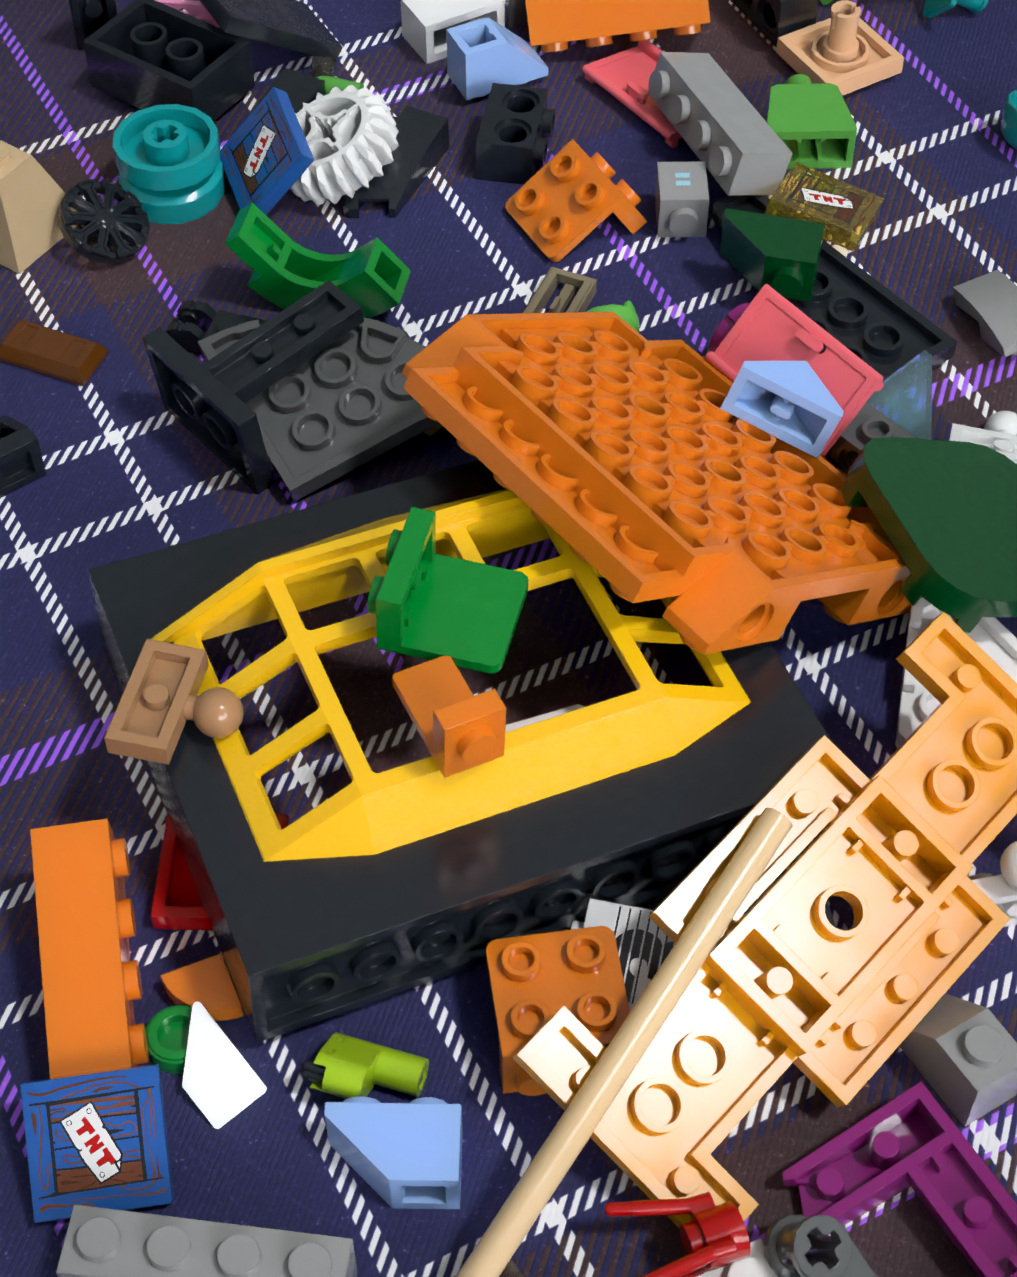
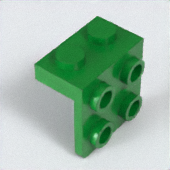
[367,507,528,673]

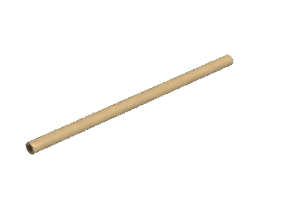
[456,807,793,1277]

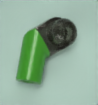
[308,55,364,95]

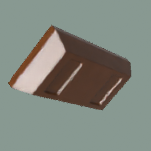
[0,319,109,387]

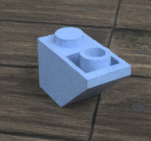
[446,17,549,100]
[324,1096,463,1209]

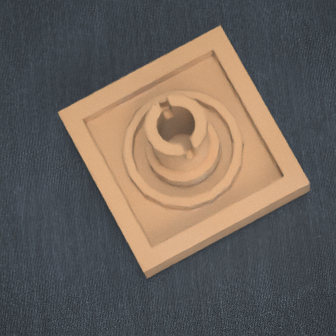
[776,0,904,96]

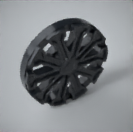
[57,179,150,264]

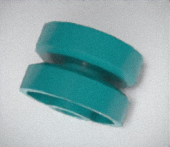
[112,104,225,225]

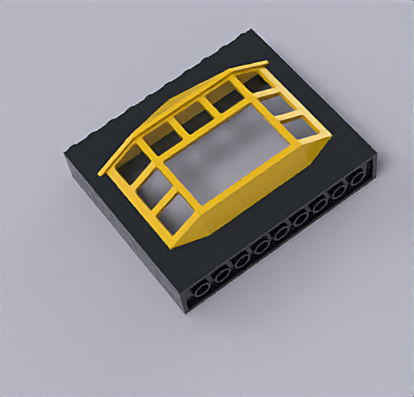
[88,460,834,1043]

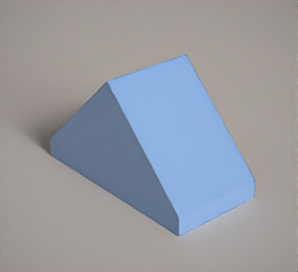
[720,361,844,458]

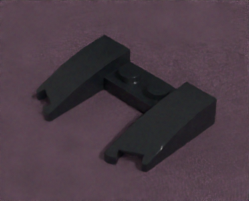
[256,68,449,218]

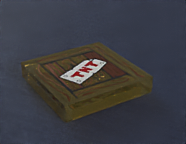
[765,162,885,251]

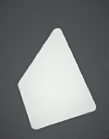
[182,1002,267,1129]

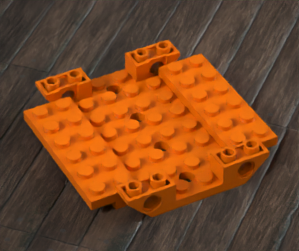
[402,312,912,655]

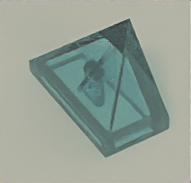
[867,350,932,440]

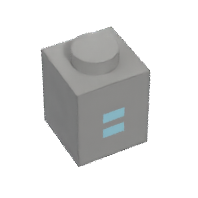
[655,161,709,238]

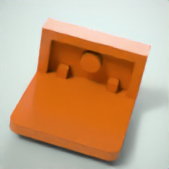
[506,139,647,262]
[486,926,630,1096]

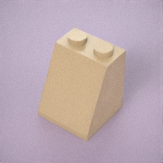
[0,140,79,274]

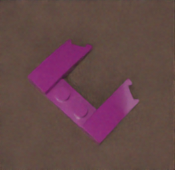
[782,1082,1017,1277]

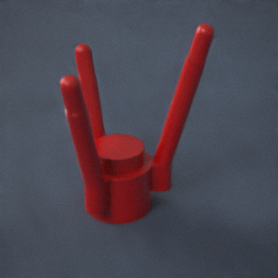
[604,1191,751,1277]

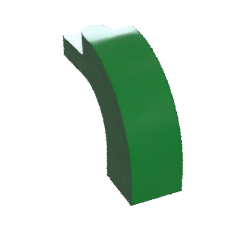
[225,202,411,318]

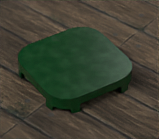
[841,437,1017,633]

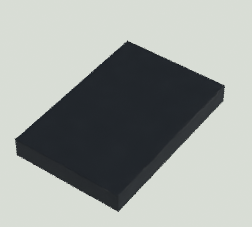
[199,0,343,61]

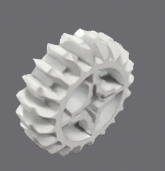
[290,85,399,206]

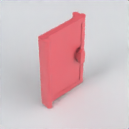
[582,40,682,148]
[705,284,884,456]

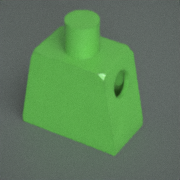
[767,74,857,169]

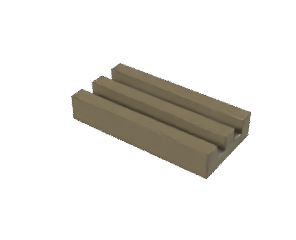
[523,266,597,313]

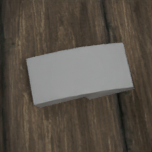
[953,269,1017,357]

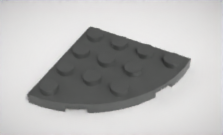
[198,317,439,502]

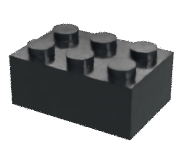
[83,0,255,122]

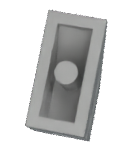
[899,993,1017,1127]

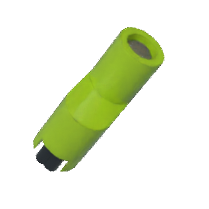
[302,1032,429,1099]

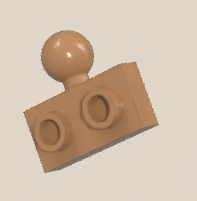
[104,639,244,765]

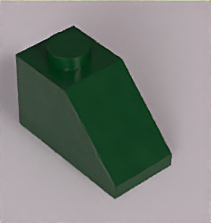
[720,208,825,302]

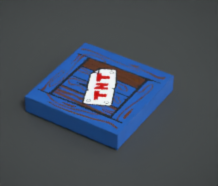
[220,87,315,215]
[20,1064,174,1223]

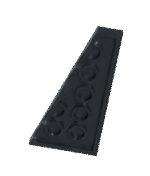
[712,195,957,407]

